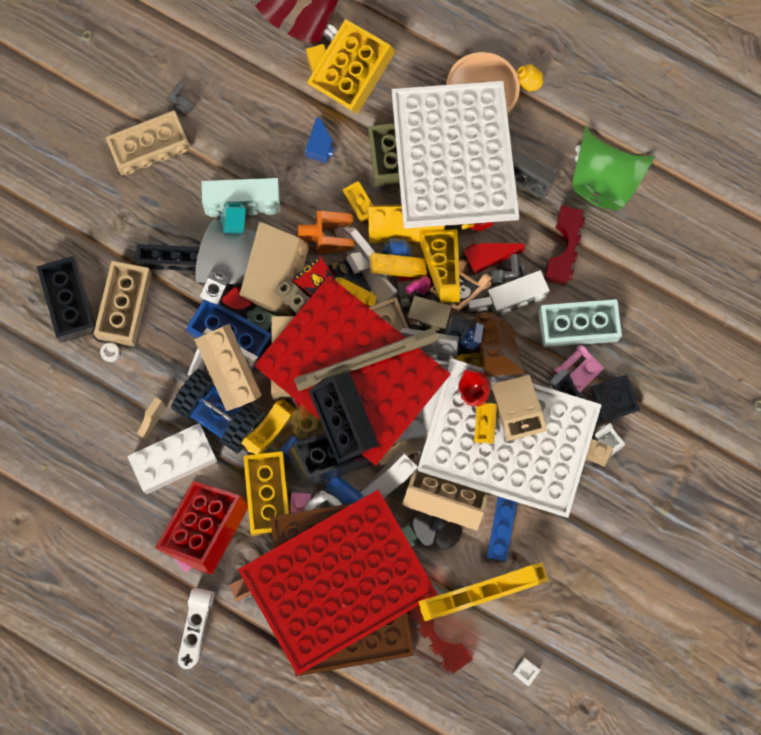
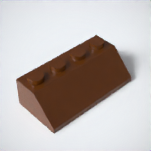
[475,312,524,377]

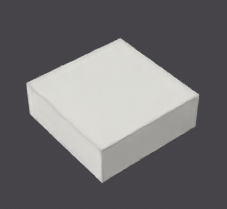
[346,252,370,273]
[512,658,540,686]

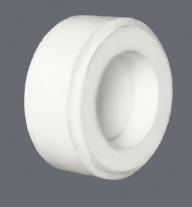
[100,342,120,362]

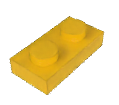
[342,181,373,223]
[474,403,497,444]

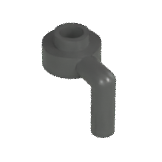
[168,81,195,114]
[488,254,519,285]

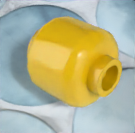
[517,64,543,92]

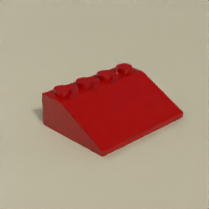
[155,481,248,575]

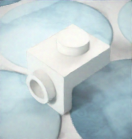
[464,297,492,313]
[595,423,625,457]

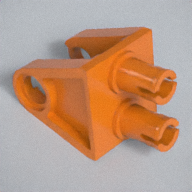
[296,211,355,255]

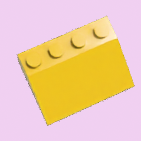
[307,19,396,115]

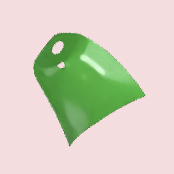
[573,125,655,210]

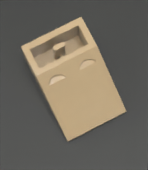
[491,375,547,442]

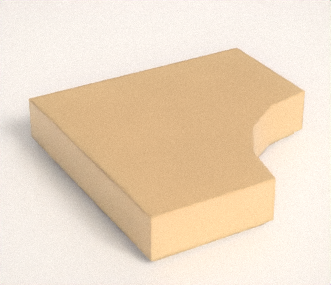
[137,397,166,440]

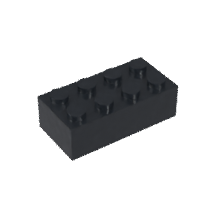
[36,256,96,343]
[288,433,373,487]

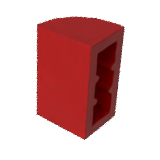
[221,284,253,309]

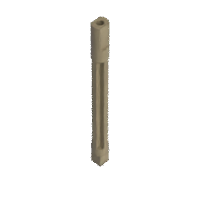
[294,328,439,391]

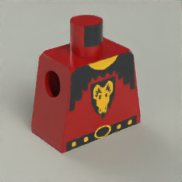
[292,256,335,298]

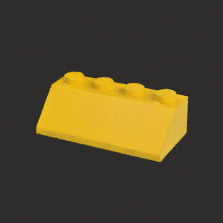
[368,205,445,243]

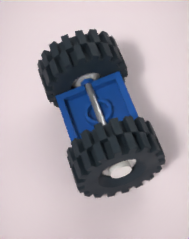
[171,369,265,454]

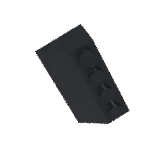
[308,372,380,464]

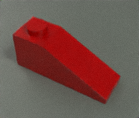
[464,243,525,275]

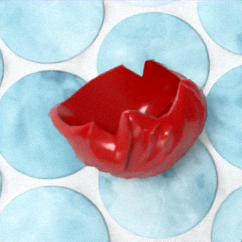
[458,369,491,407]

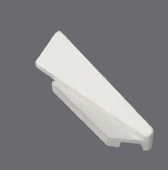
[335,226,397,304]

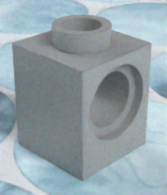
[200,271,229,305]

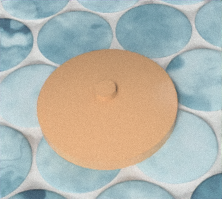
[446,52,520,115]

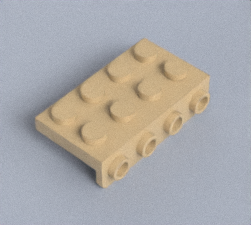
[105,110,190,175]

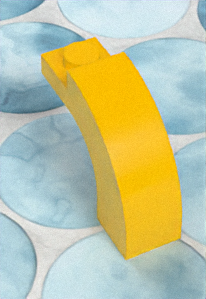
[241,398,297,455]

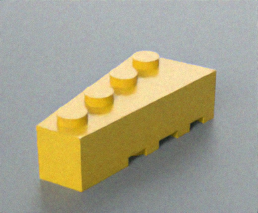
[420,229,460,303]

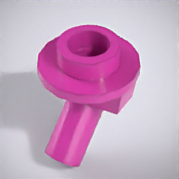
[405,276,431,295]

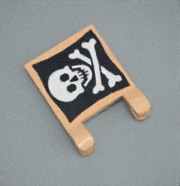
[430,259,492,311]

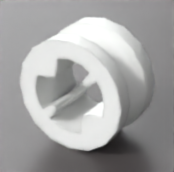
[323,24,338,42]

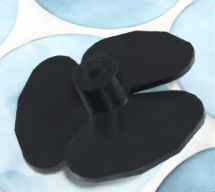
[412,511,462,550]

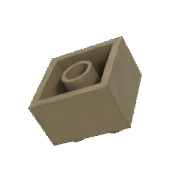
[407,296,451,334]

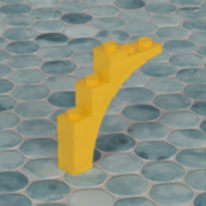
[419,562,549,621]

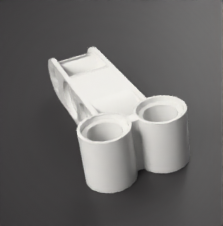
[178,588,215,669]

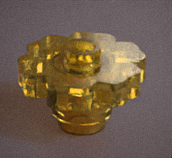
[291,405,325,439]

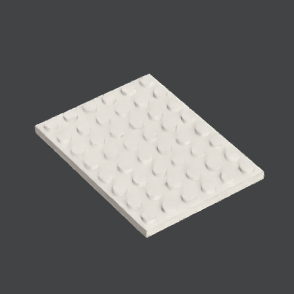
[392,81,519,228]
[417,358,601,518]

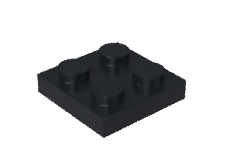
[590,375,640,423]

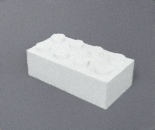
[127,423,218,495]

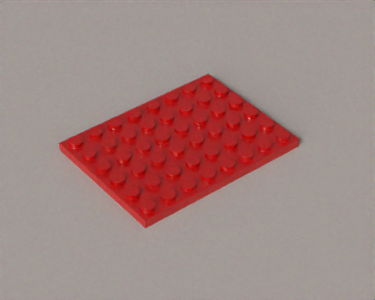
[254,276,451,466]
[238,489,438,676]

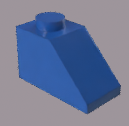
[305,117,335,163]

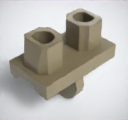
[274,277,310,313]

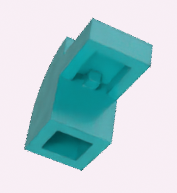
[220,203,245,234]

